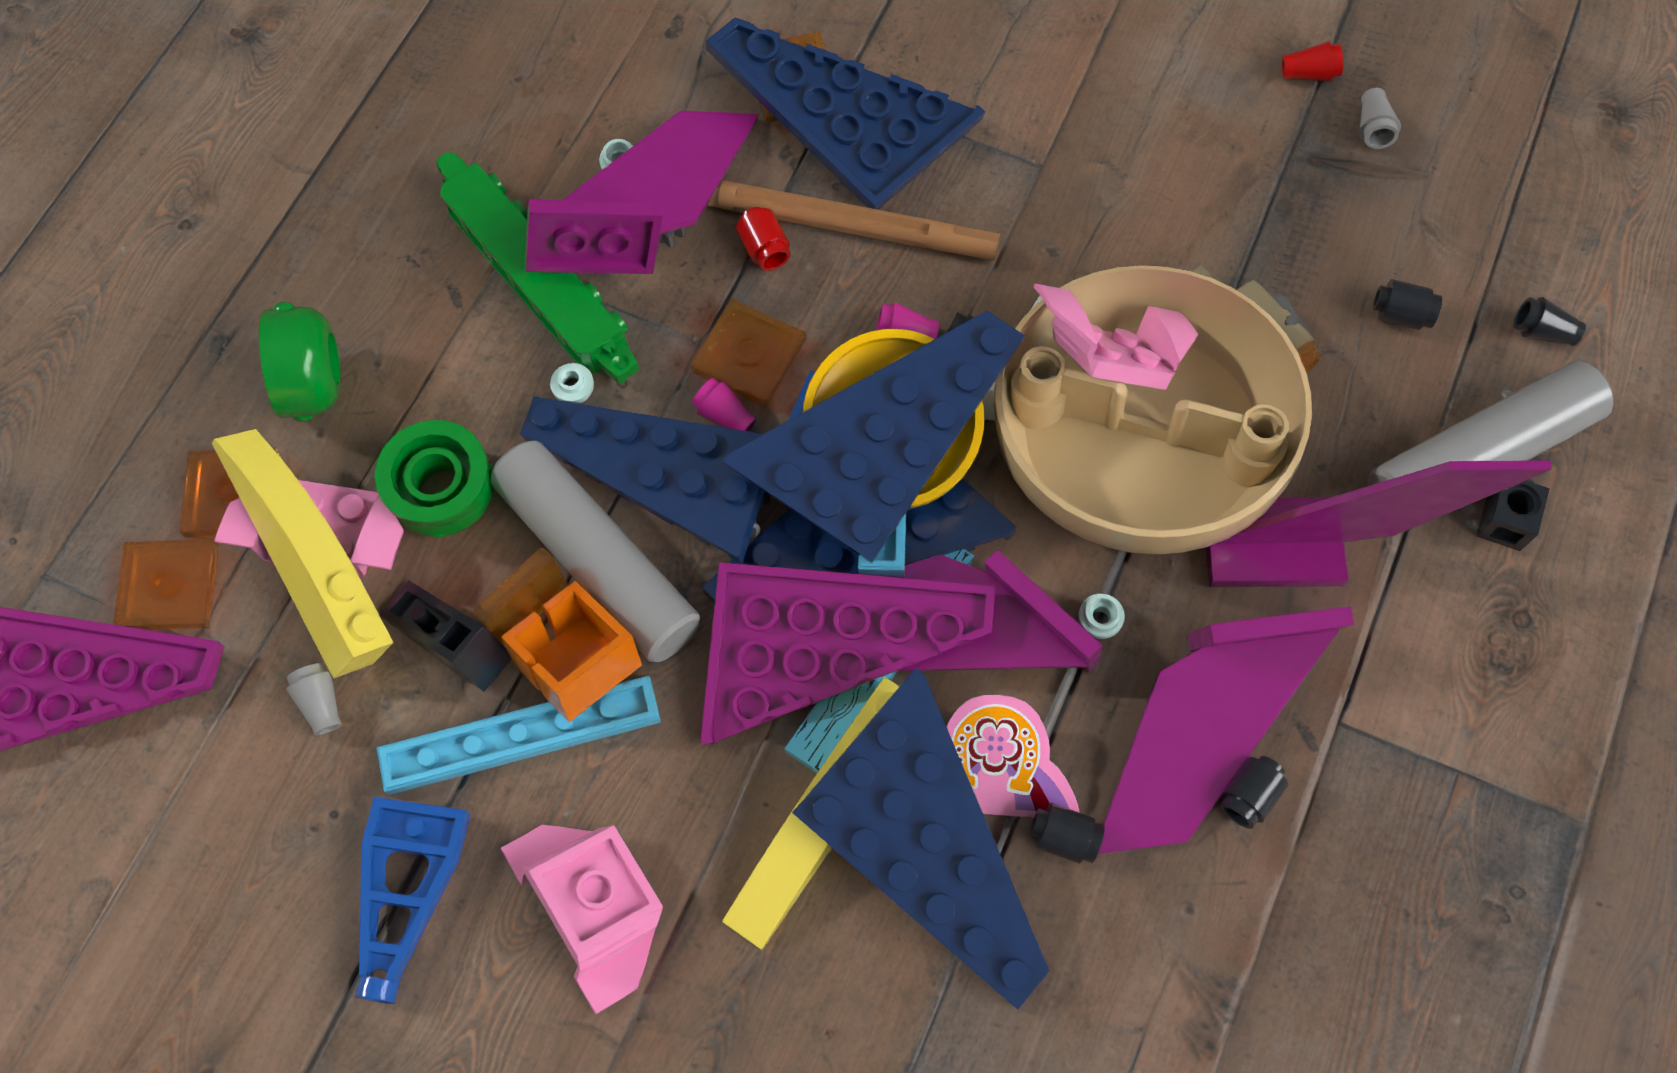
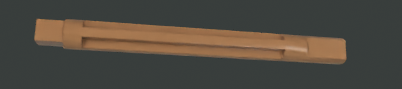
[707,180,1000,261]

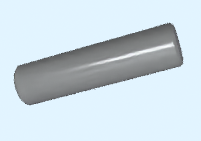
[1368,361,1614,486]
[490,441,700,662]

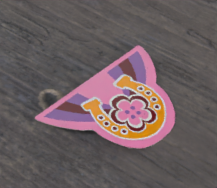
[946,695,1080,817]

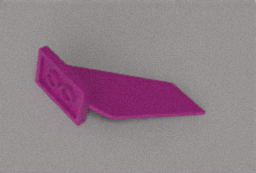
[525,111,759,274]
[1206,460,1552,587]
[886,550,1102,674]
[1098,606,1354,854]

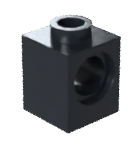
[1477,479,1550,551]

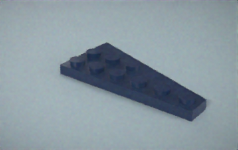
[520,397,764,564]

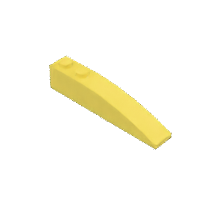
[212,429,393,679]
[722,677,899,950]

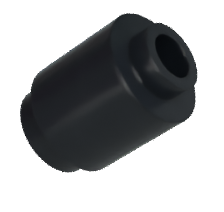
[1373,279,1442,330]
[1220,756,1288,829]
[1029,802,1105,864]

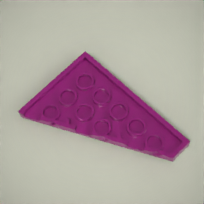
[700,562,996,744]
[0,607,225,751]

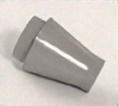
[1359,88,1401,149]
[286,663,342,736]

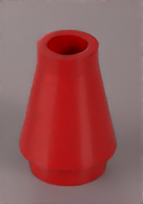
[1282,41,1343,82]

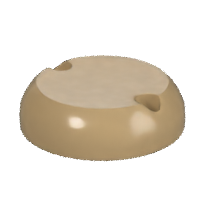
[993,266,1312,554]

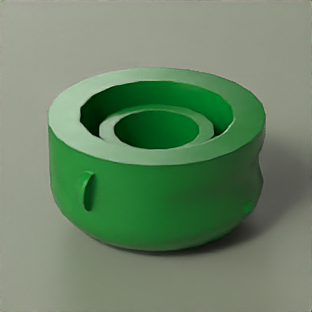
[259,302,341,422]
[373,420,494,538]

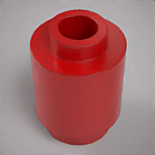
[736,207,791,271]

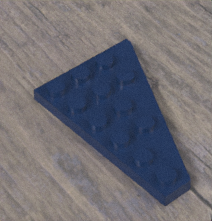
[706,17,985,210]
[723,311,1025,564]
[702,478,1016,604]
[792,667,1049,1010]

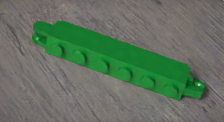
[436,151,639,384]

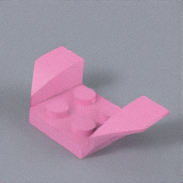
[1033,283,1198,390]
[214,480,404,580]
[501,825,663,1015]

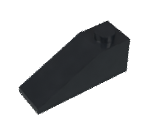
[379,580,511,692]

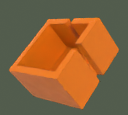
[501,581,642,722]

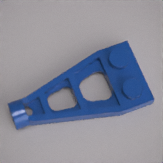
[355,797,470,1004]

